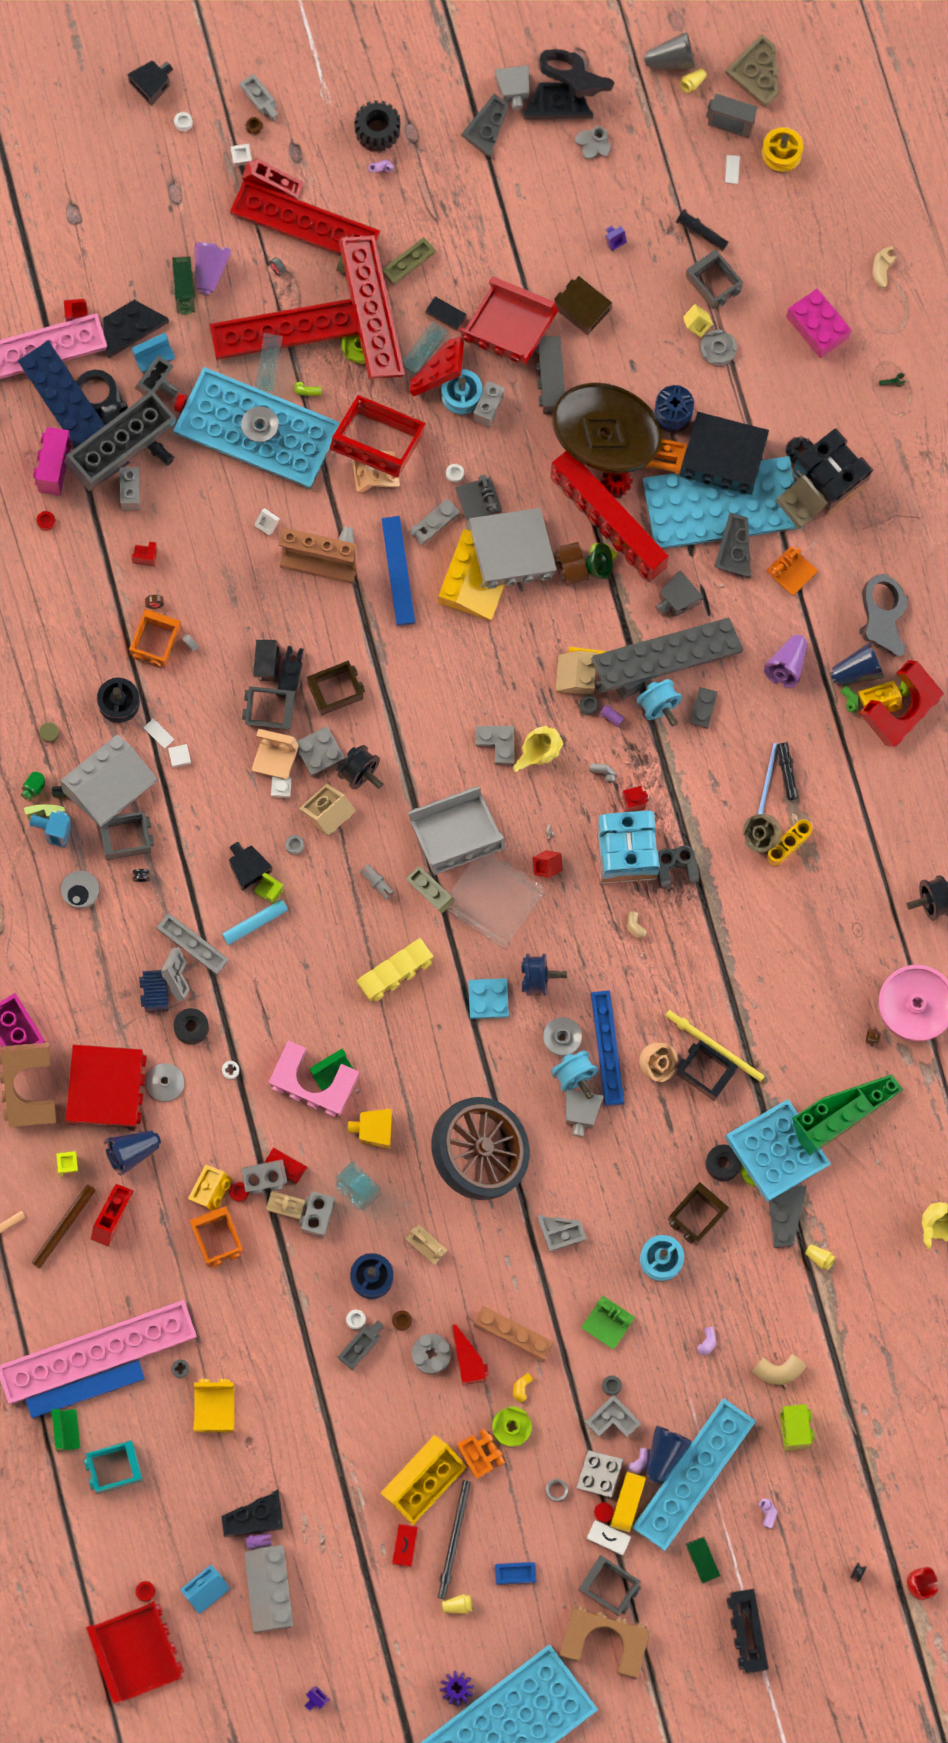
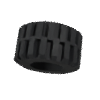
[355,100,401,152]

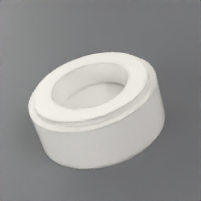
[174,112,192,132]
[446,464,464,484]
[346,1310,366,1330]

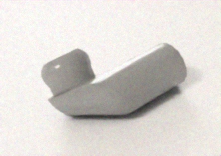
[590,763,617,783]

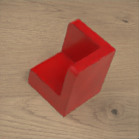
[64,299,88,322]
[131,542,158,566]
[532,850,563,878]

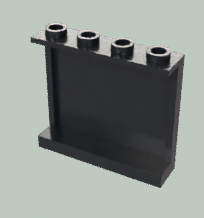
[680,411,769,495]

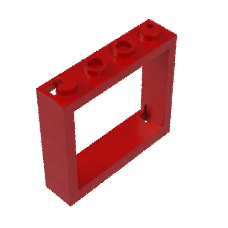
[330,395,426,478]

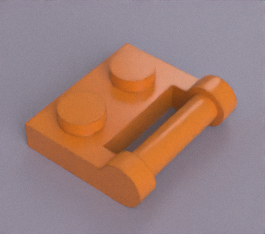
[643,439,687,475]

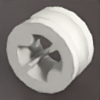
[222,1061,239,1079]

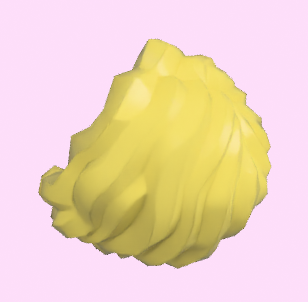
[513,726,563,772]
[922,1202,948,1249]

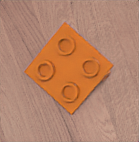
[766,546,818,596]

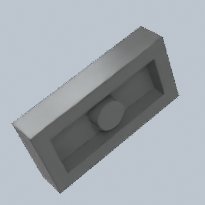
[690,687,718,729]

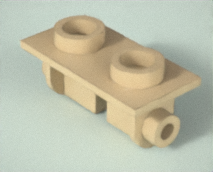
[406,1224,448,1265]

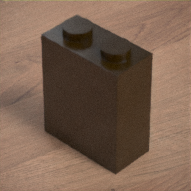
[554,276,612,336]

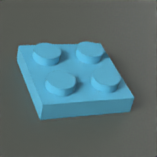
[468,978,509,1019]

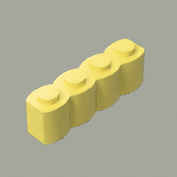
[357,938,434,1002]

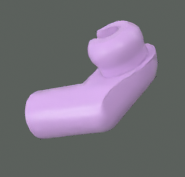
[368,160,394,173]
[697,1327,716,1355]
[628,1448,650,1474]
[759,1499,777,1529]

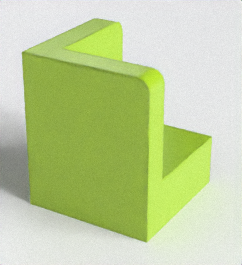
[254,873,284,904]

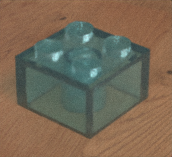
[336,1161,380,1211]

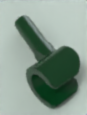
[879,373,906,387]

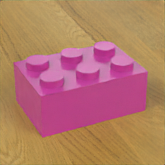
[786,288,851,358]
[33,427,71,496]
[0,993,45,1047]

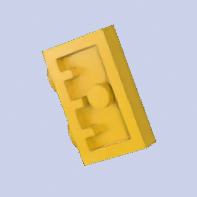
[858,680,903,712]
[188,1165,232,1212]

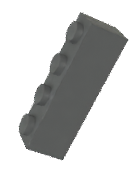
[535,336,565,413]

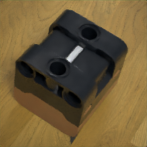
[792,428,874,515]

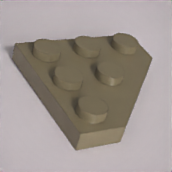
[725,34,778,108]

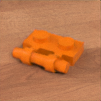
[456,1428,505,1480]

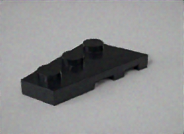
[221,1489,284,1537]

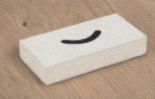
[587,1520,631,1556]

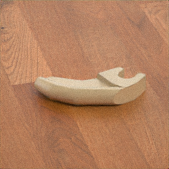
[872,246,897,289]

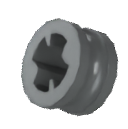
[171,1359,189,1378]

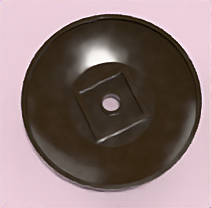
[552,383,662,473]

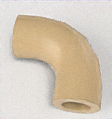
[751,1355,807,1385]

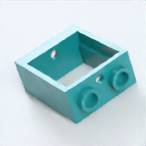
[83,1440,143,1494]

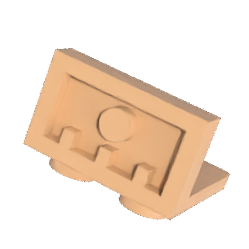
[352,451,400,493]
[252,729,299,780]

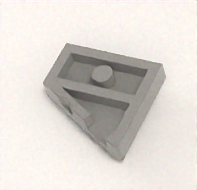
[537,1215,587,1253]

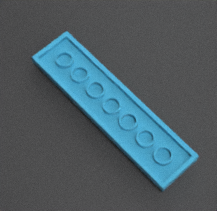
[632,1398,756,1552]

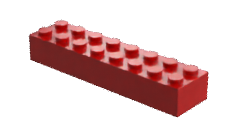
[550,451,669,582]

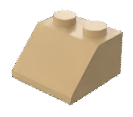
[556,651,597,695]
[299,784,356,836]

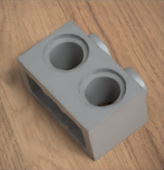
[473,381,505,428]
[120,467,140,511]
[241,1159,287,1194]
[299,1192,335,1238]

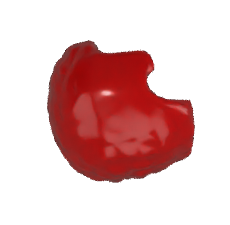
[907,1567,939,1600]

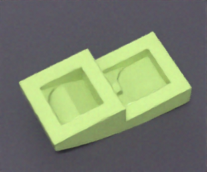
[24,804,66,820]

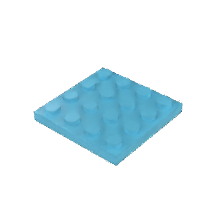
[725,1099,831,1202]

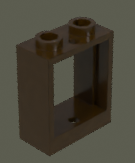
[307,660,365,716]
[668,1182,729,1245]

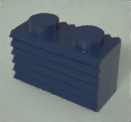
[139,970,169,1012]

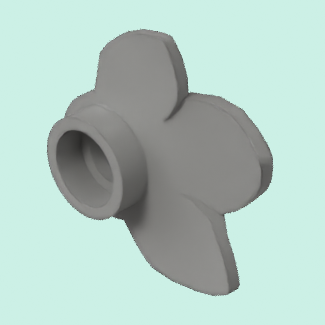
[575,126,610,159]

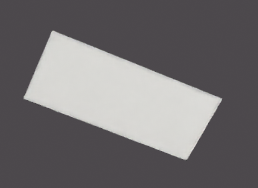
[725,155,740,184]
[143,719,175,749]

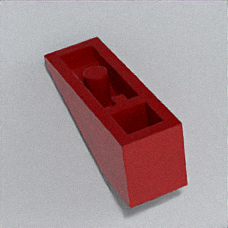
[242,158,303,199]
[91,1183,134,1247]
[452,1324,489,1386]

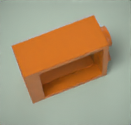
[129,609,181,667]
[189,1206,244,1268]

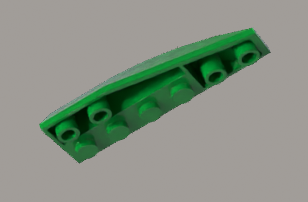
[792,1074,903,1156]

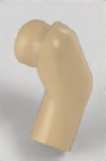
[627,912,646,938]

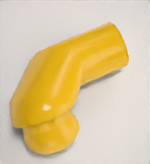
[513,1373,533,1402]

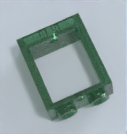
[172,256,195,315]

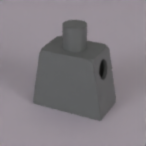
[655,570,703,616]

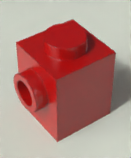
[622,786,649,812]

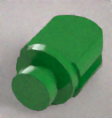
[21,772,45,801]

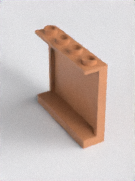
[278,527,357,584]

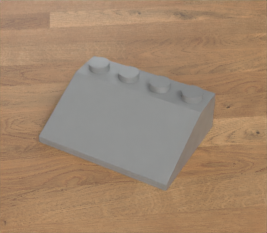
[60,734,158,827]

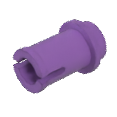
[600,705,625,727]
[246,1533,272,1550]

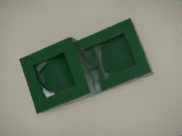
[685,1536,720,1584]

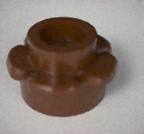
[245,117,263,135]
[865,1028,880,1047]

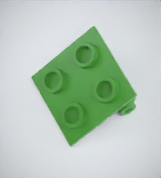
[581,1296,635,1350]

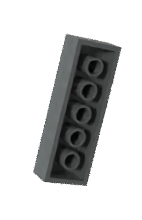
[64,391,176,491]

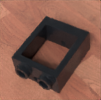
[676,1040,738,1101]

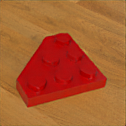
[409,336,464,397]

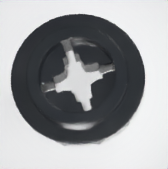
[786,435,814,464]

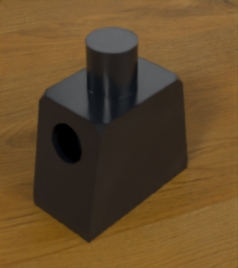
[127,61,173,106]
[229,842,272,891]

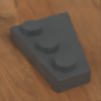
[461,93,509,158]
[714,512,751,577]
[769,1186,807,1248]

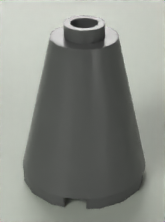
[644,32,695,69]

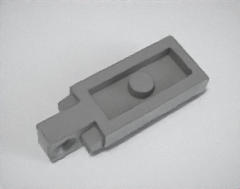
[239,74,279,122]

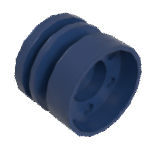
[654,385,694,433]

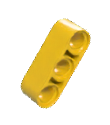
[767,819,813,866]
[610,1472,646,1532]

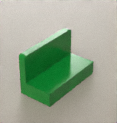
[309,1048,354,1091]
[51,1409,80,1452]

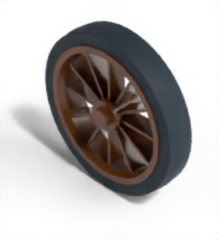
[431,1097,530,1200]

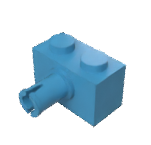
[30,811,72,848]

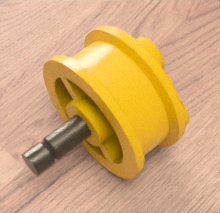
[762,127,804,172]

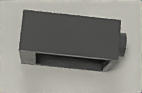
[706,93,758,138]
[686,249,743,309]
[242,686,296,729]
[100,811,154,860]
[578,1555,641,1617]

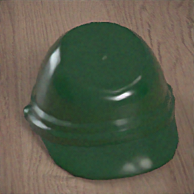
[585,543,613,579]

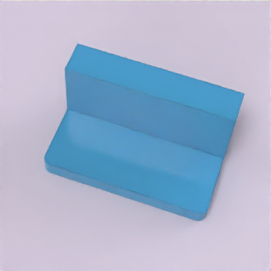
[132,333,175,373]
[180,1565,230,1614]

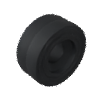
[173,1008,209,1045]
[705,1144,741,1181]

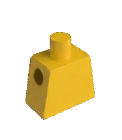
[348,1109,392,1149]

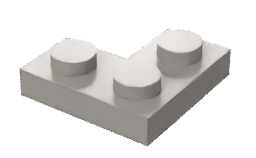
[476,726,514,765]
[161,947,190,1001]
[585,1395,641,1438]

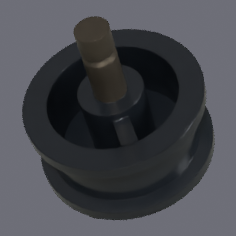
[97,677,140,723]
[336,745,384,790]
[907,875,948,921]

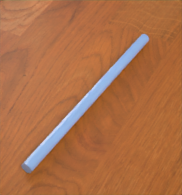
[758,743,777,814]

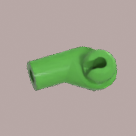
[840,685,859,713]

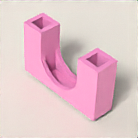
[269,1040,360,1118]

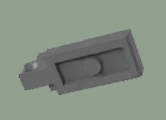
[337,1320,384,1371]

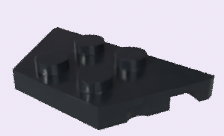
[523,82,594,119]
[103,299,169,358]

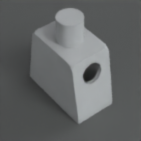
[494,65,529,110]
[565,1089,603,1137]

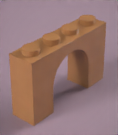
[0,1042,57,1127]
[559,1606,650,1679]

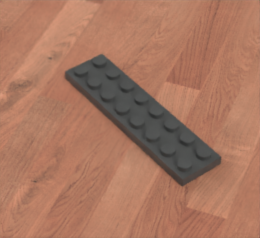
[591,618,743,692]

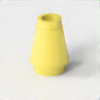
[680,68,707,93]
[805,1244,836,1270]
[442,1594,473,1614]

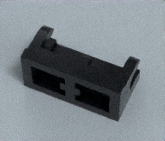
[253,640,281,682]

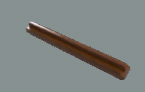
[32,1184,95,1268]

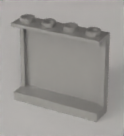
[465,508,557,589]
[408,786,506,875]

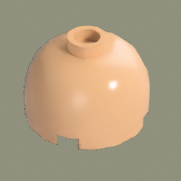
[639,1043,678,1082]

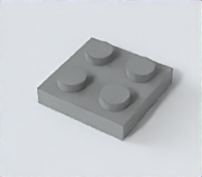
[297,726,345,777]

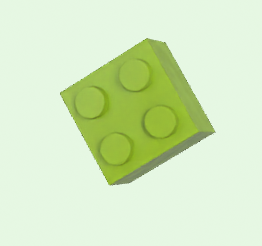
[780,1404,814,1451]

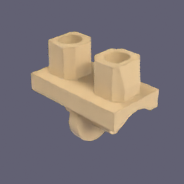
[266,1191,305,1220]

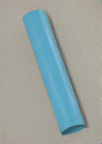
[222,899,288,945]

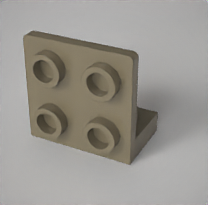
[775,475,828,529]

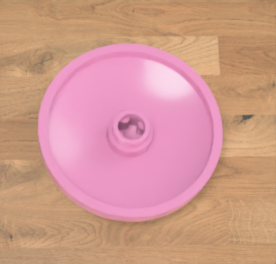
[878,965,948,1042]

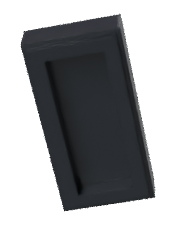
[425,296,467,331]

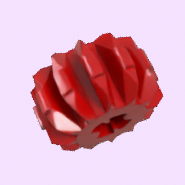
[601,472,633,498]

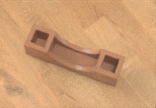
[473,1306,553,1362]

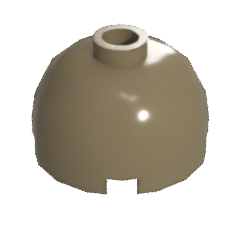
[743,814,782,852]

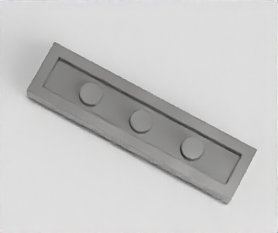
[156,913,229,975]

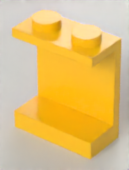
[194,1379,234,1433]

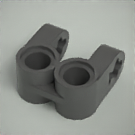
[658,845,699,888]

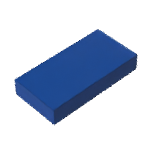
[495,1562,536,1585]

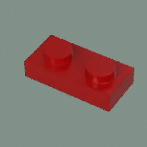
[264,1147,307,1184]

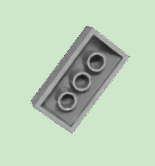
[244,1545,293,1633]

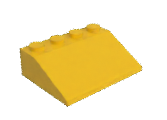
[438,529,505,621]

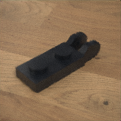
[276,646,304,698]

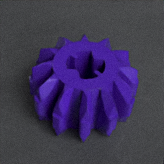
[440,1671,474,1706]

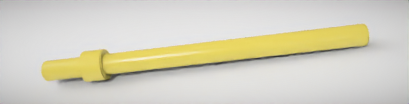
[665,1010,764,1082]

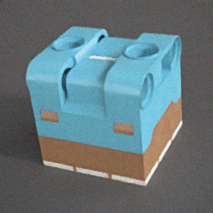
[596,811,660,884]

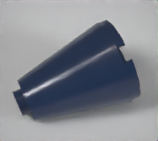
[830,643,884,685]
[104,1130,161,1176]
[646,1426,692,1484]

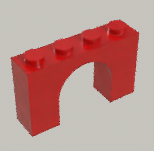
[859,660,944,747]

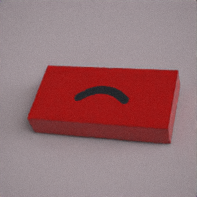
[392,1524,418,1567]

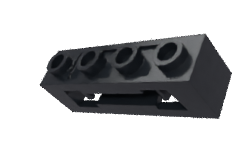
[726,1589,769,1674]

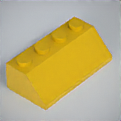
[380,1435,467,1525]

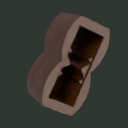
[554,542,589,586]

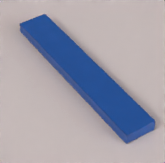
[381,516,415,626]
[590,990,624,1106]
[25,1360,145,1419]

